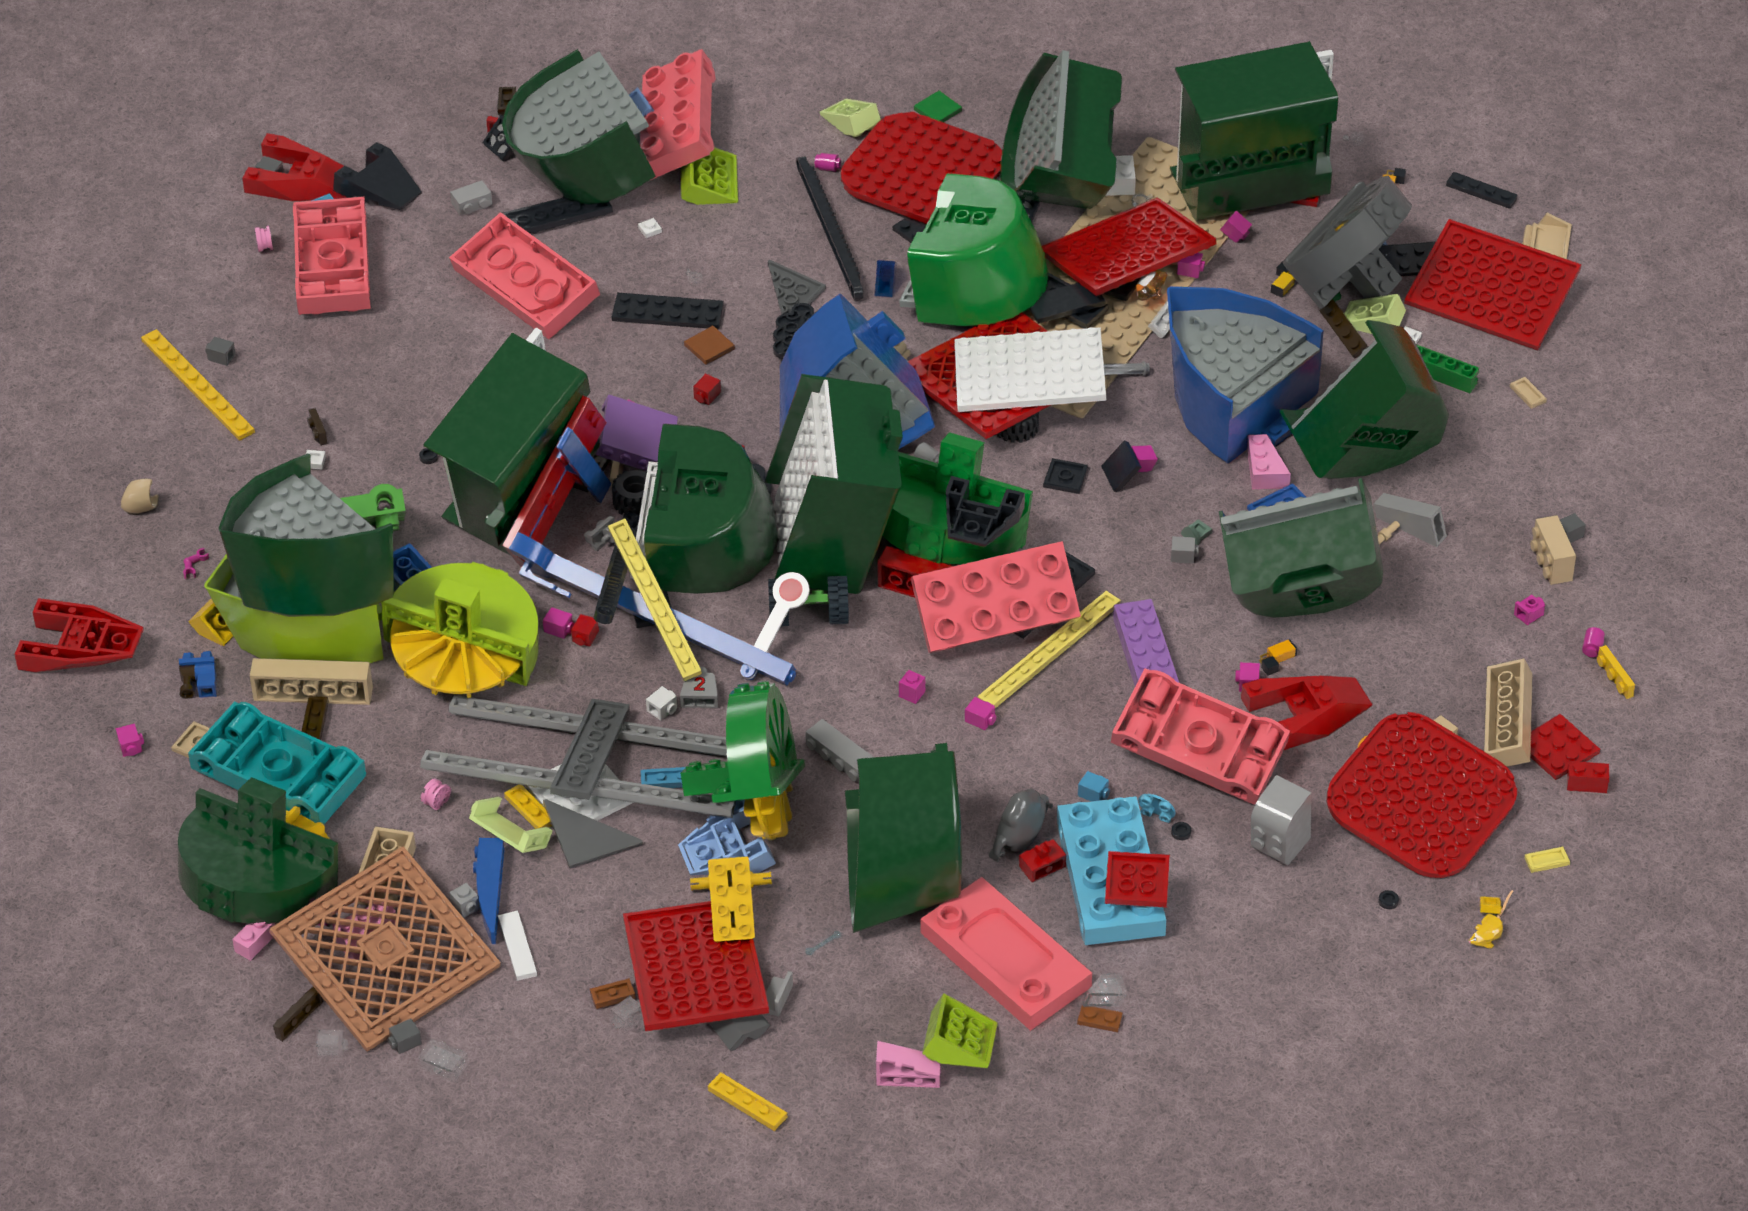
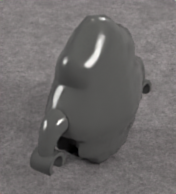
[989,788,1053,862]

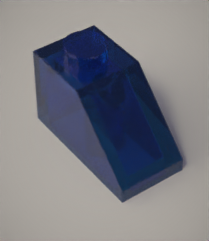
[874,260,897,297]

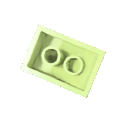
[820,99,881,137]
[1344,294,1406,334]

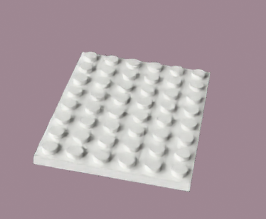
[955,327,1106,412]

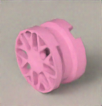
[255,226,273,252]
[421,778,451,810]

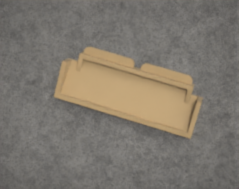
[1523,213,1572,259]

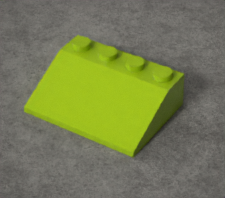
[681,147,738,205]
[922,993,998,1068]

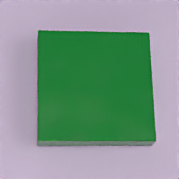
[914,91,962,122]

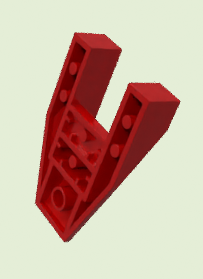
[242,133,348,202]
[14,598,144,672]
[1241,676,1372,750]

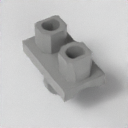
[584,516,615,551]

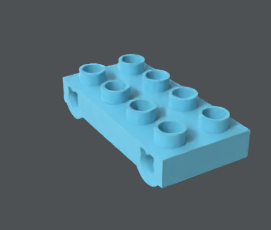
[1057,796,1166,945]

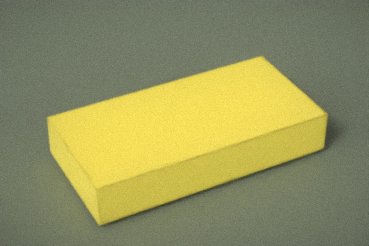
[1524,847,1570,873]

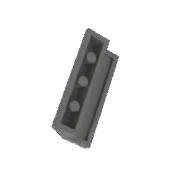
[709,1014,771,1051]

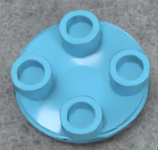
[1138,794,1176,823]

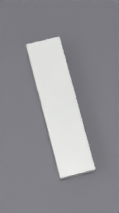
[498,911,537,981]

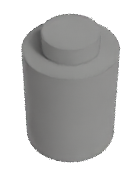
[914,442,940,463]

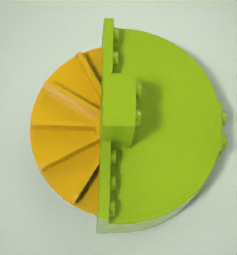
[381,562,539,698]

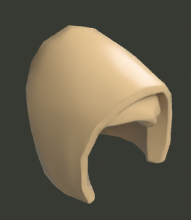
[121,479,159,514]

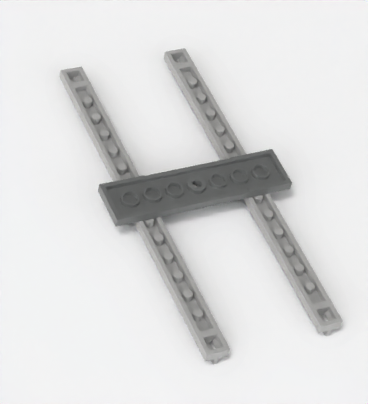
[421,695,736,818]

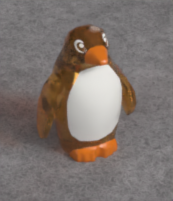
[1135,269,1167,301]

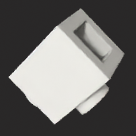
[646,686,677,720]

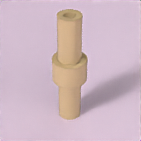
[1378,521,1400,545]

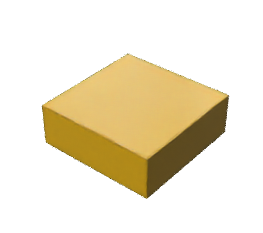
[1480,896,1501,914]

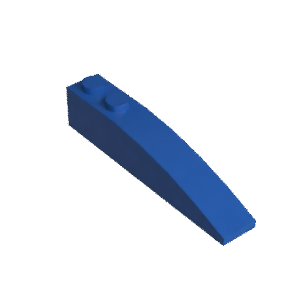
[473,838,505,944]

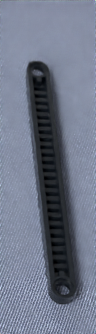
[796,156,864,301]
[594,512,640,624]

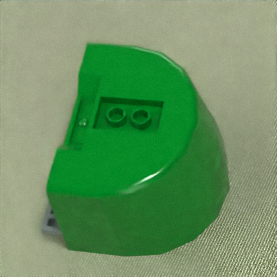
[899,173,1049,326]

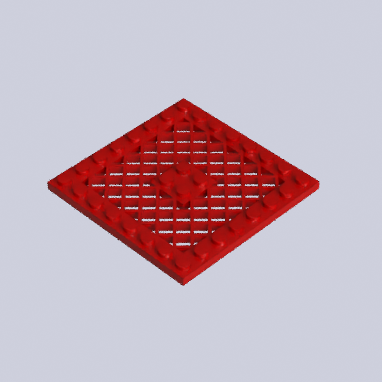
[908,313,1050,439]

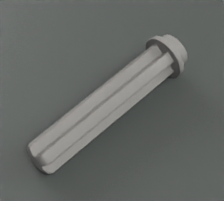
[1103,361,1150,376]

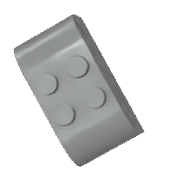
[1251,775,1311,865]

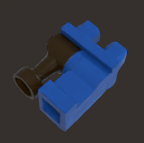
[179,651,217,699]

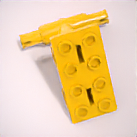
[690,857,772,942]

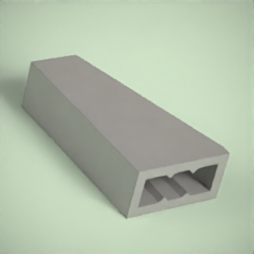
[1374,493,1447,547]

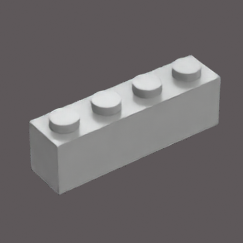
[805,719,873,783]

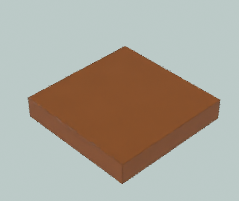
[684,326,735,365]

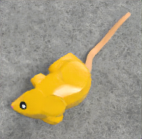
[1469,890,1513,948]

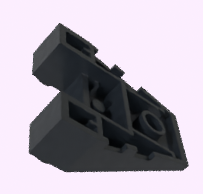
[333,142,422,210]
[946,476,1025,547]

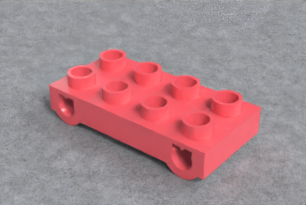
[640,49,716,180]
[293,197,371,315]
[911,541,1081,653]
[1111,668,1290,805]

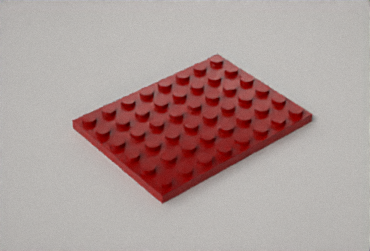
[1042,197,1217,296]
[1404,219,1581,351]
[623,901,769,1032]

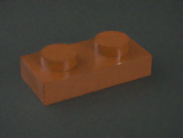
[590,978,636,1009]
[1077,1005,1123,1033]

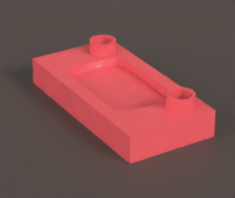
[449,212,600,339]
[921,877,1092,1031]

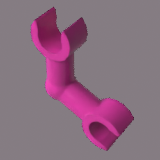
[183,548,209,579]

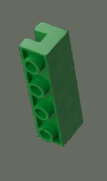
[1416,344,1479,394]

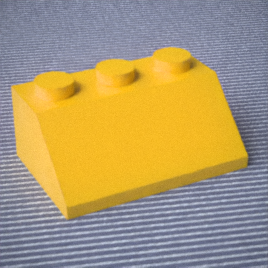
[188,599,233,646]

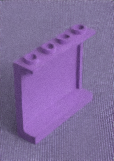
[596,394,678,471]

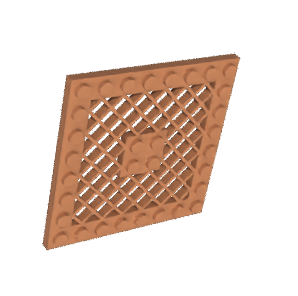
[269,846,501,1052]

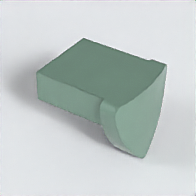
[1181,519,1212,545]

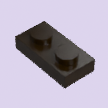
[497,87,517,115]
[307,408,328,446]

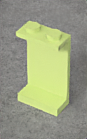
[469,797,553,853]

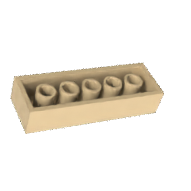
[250,658,373,705]
[1484,659,1532,767]

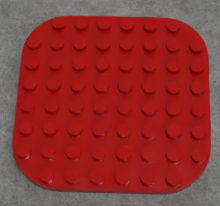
[841,111,1002,224]
[1326,712,1517,878]

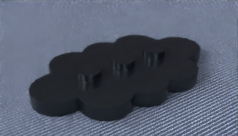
[773,303,815,359]

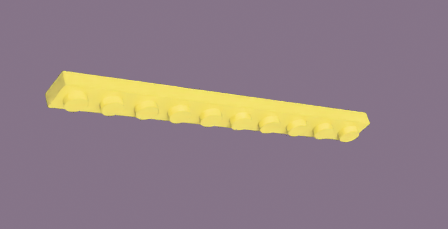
[608,519,702,681]
[978,591,1121,708]

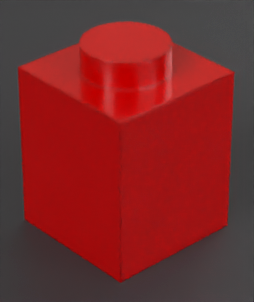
[693,373,721,405]
[571,614,599,647]

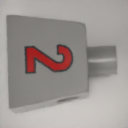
[680,667,718,708]

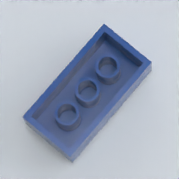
[393,543,432,592]

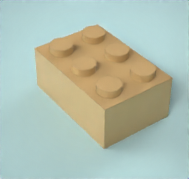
[1530,515,1576,585]

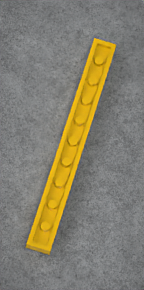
[141,329,255,441]

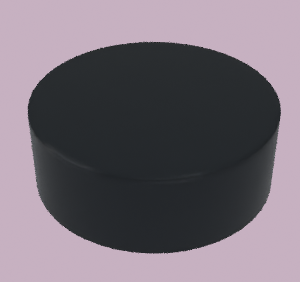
[419,448,438,464]
[1171,822,1191,841]
[1378,890,1399,909]

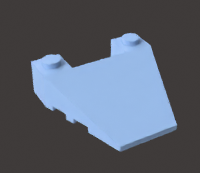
[678,799,776,875]

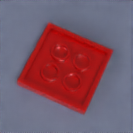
[1530,714,1600,780]
[1105,851,1170,908]

